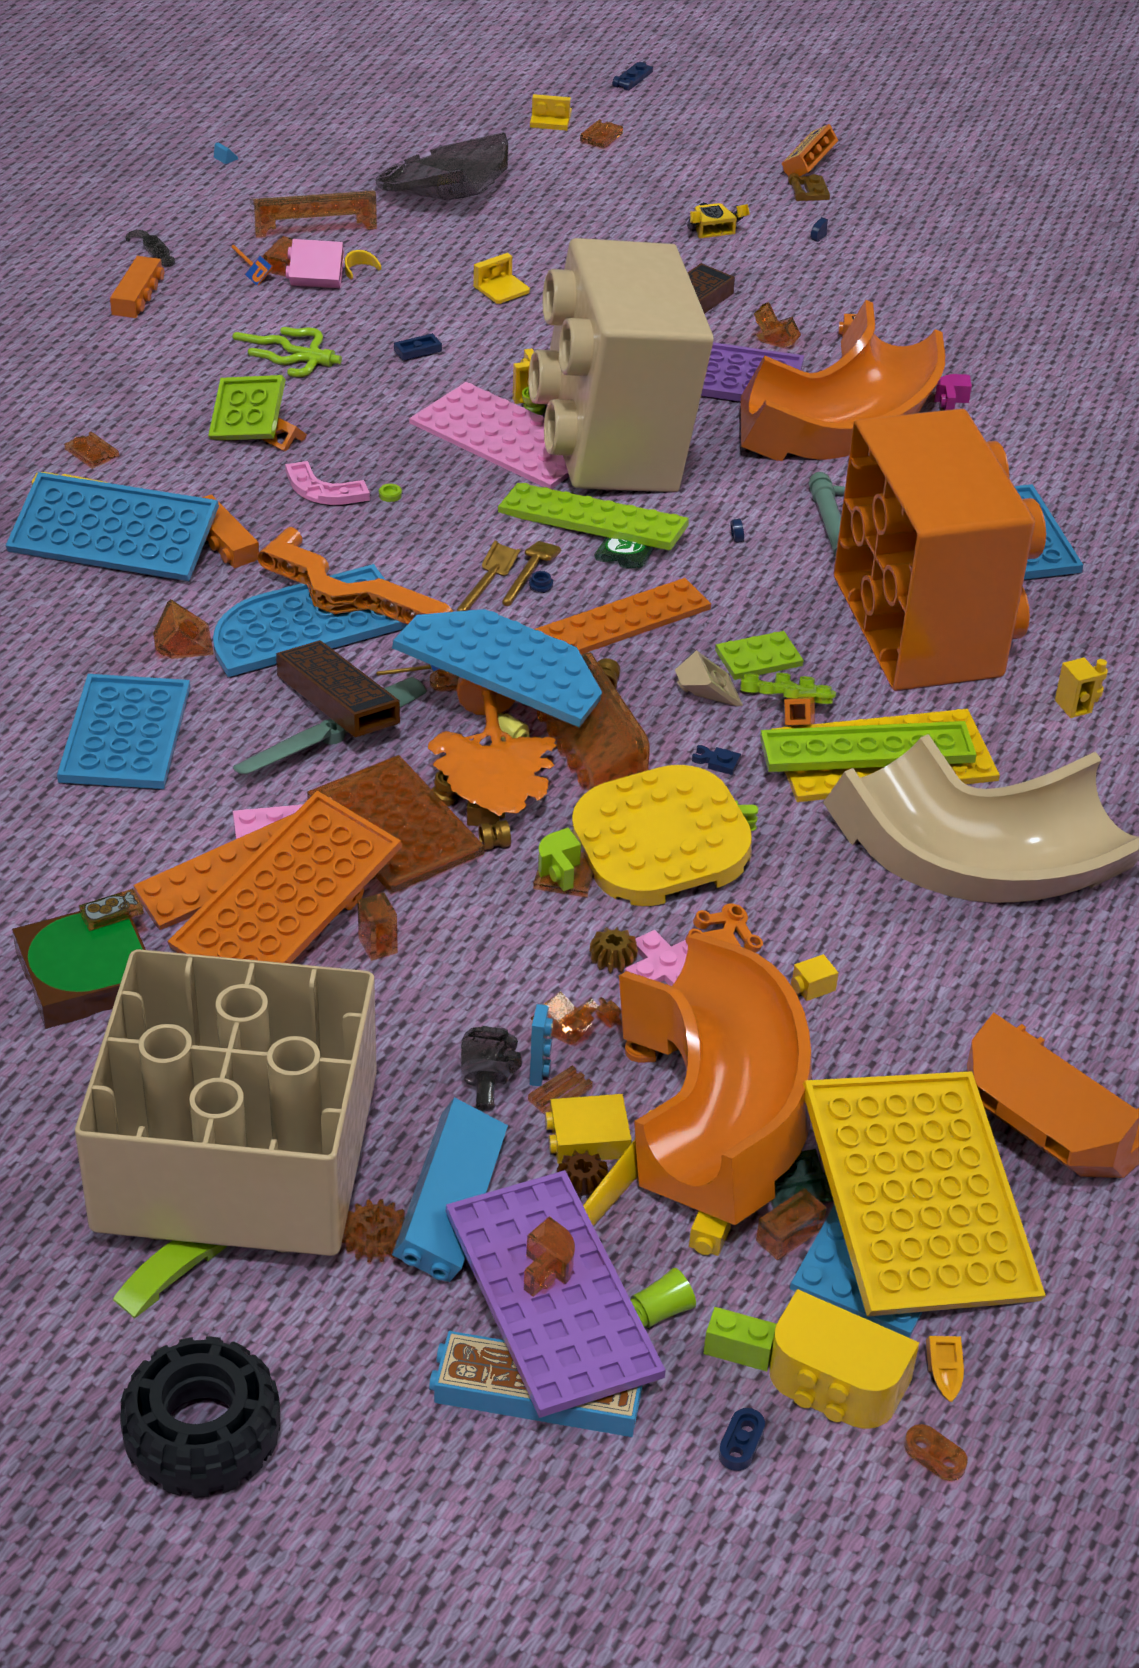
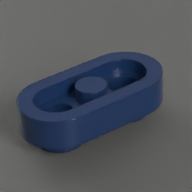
[719,1408,765,1471]

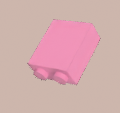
[286,239,344,289]

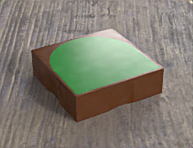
[12,908,146,1029]

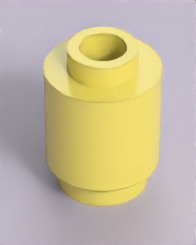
[498,713,529,741]

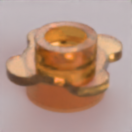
[595,997,622,1027]

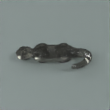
[125,230,175,267]

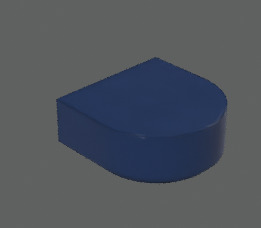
[811,217,828,242]

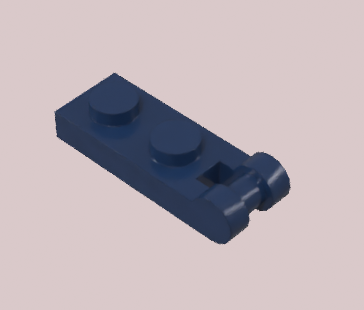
[612,62,653,91]

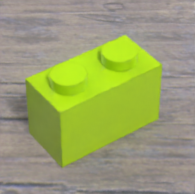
[704,1307,777,1372]

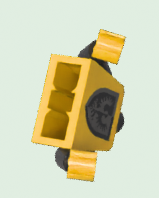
[687,202,750,239]

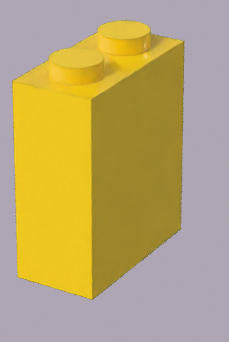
[545,1094,632,1164]

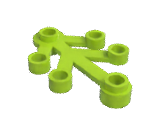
[740,673,836,704]

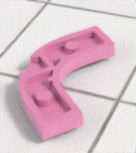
[285,461,370,505]

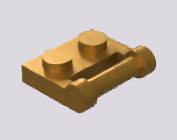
[788,173,830,201]

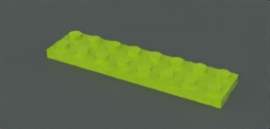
[498,483,689,551]
[760,721,977,772]

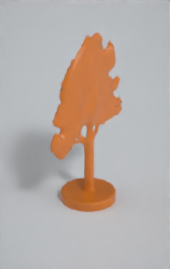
[428,677,557,816]

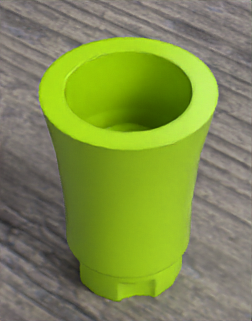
[630,1267,696,1328]

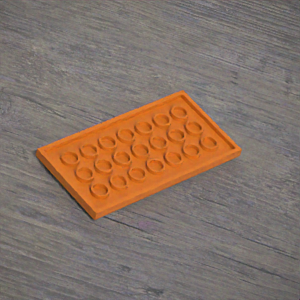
[167,791,402,964]

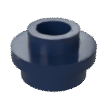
[529,571,553,592]

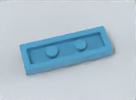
[530,1004,553,1087]

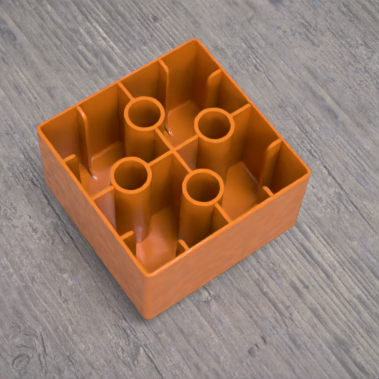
[834,409,1046,691]

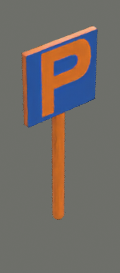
[231,245,273,285]

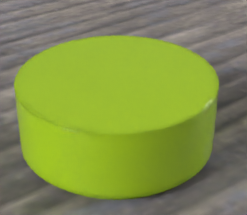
[379,483,402,502]

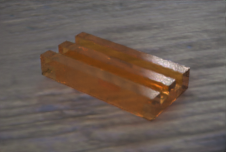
[528,1065,593,1115]

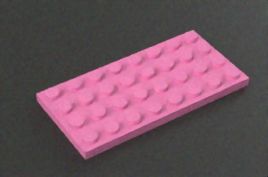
[409,382,569,489]

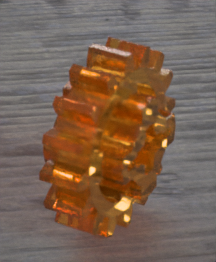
[342,1199,405,1262]

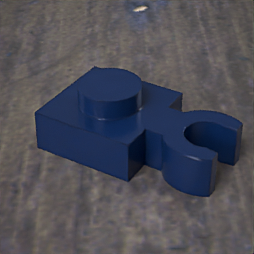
[692,745,741,775]

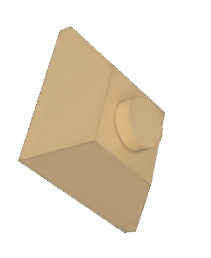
[675,650,743,707]

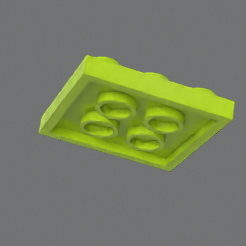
[208,375,286,440]

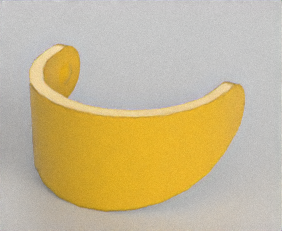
[345,250,381,279]

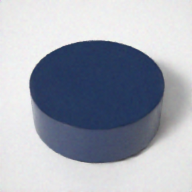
[730,518,744,543]

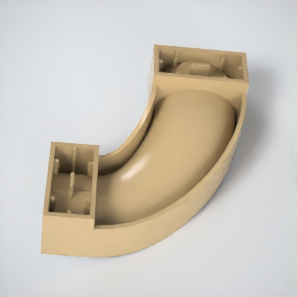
[823,734,1139,903]

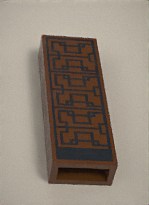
[687,263,735,314]
[276,640,400,738]

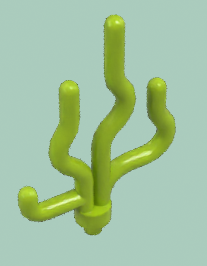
[232,327,342,378]

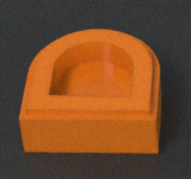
[625,1040,656,1063]

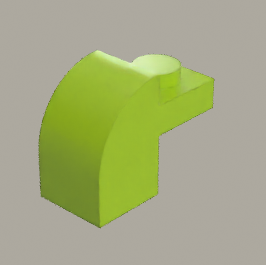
[538,827,581,891]

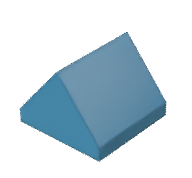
[213,142,239,164]

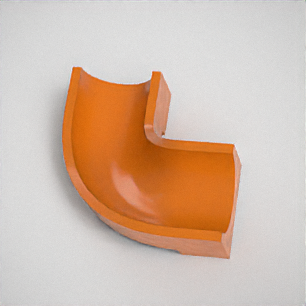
[740,300,945,461]
[619,932,812,1225]

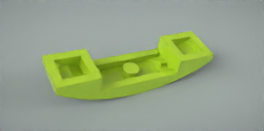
[113,1240,227,1318]

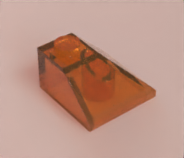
[153,599,214,659]

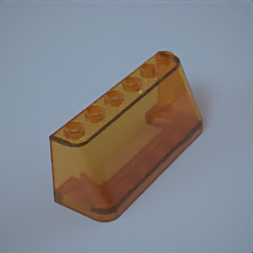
[536,652,650,791]

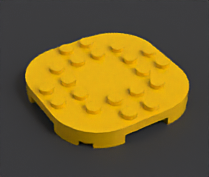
[572,765,752,906]

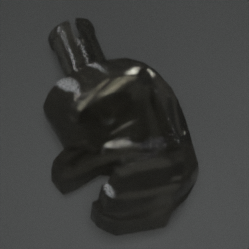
[461,1026,522,1111]

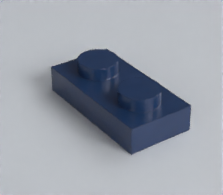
[394,333,442,361]

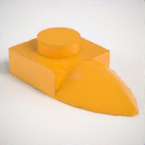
[926,1336,964,1402]

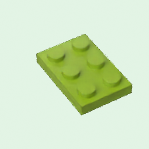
[715,631,804,680]

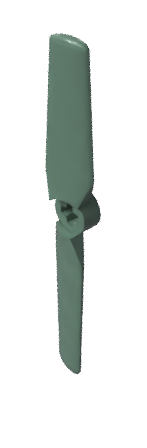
[233,677,427,775]

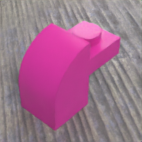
[934,374,972,410]

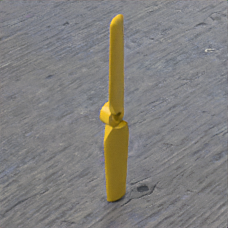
[583,1110,651,1227]

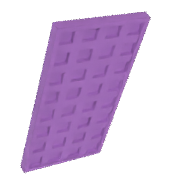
[446,1170,666,1418]

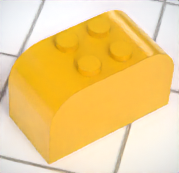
[769,1289,920,1429]

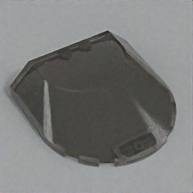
[375,132,508,200]

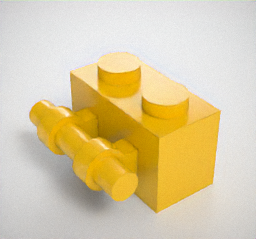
[1055,657,1108,718]

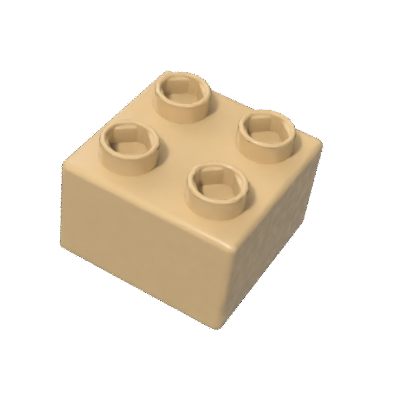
[528,238,714,492]
[75,949,377,1256]

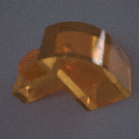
[754,302,801,348]
[530,991,599,1045]
[524,1216,575,1297]

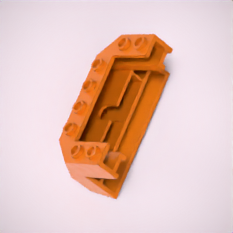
[967,1012,1139,1178]

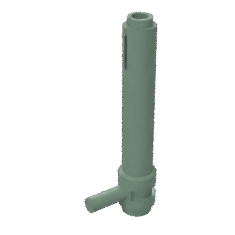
[808,472,845,557]

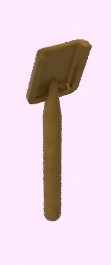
[457,540,521,611]
[502,541,561,606]

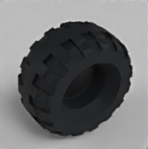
[120,1336,280,1498]

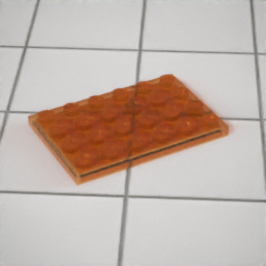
[307,755,485,894]

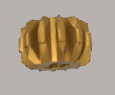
[589,927,638,973]

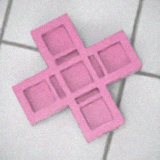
[625,930,688,986]

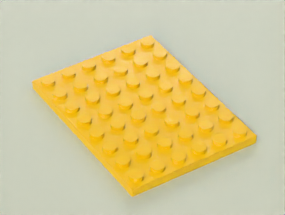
[803,1071,1046,1317]

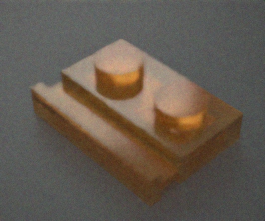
[580,119,623,148]
[64,432,119,469]

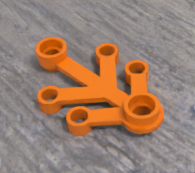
[685,903,763,953]

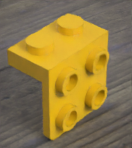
[473,253,530,304]

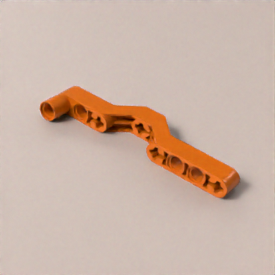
[257,527,453,624]

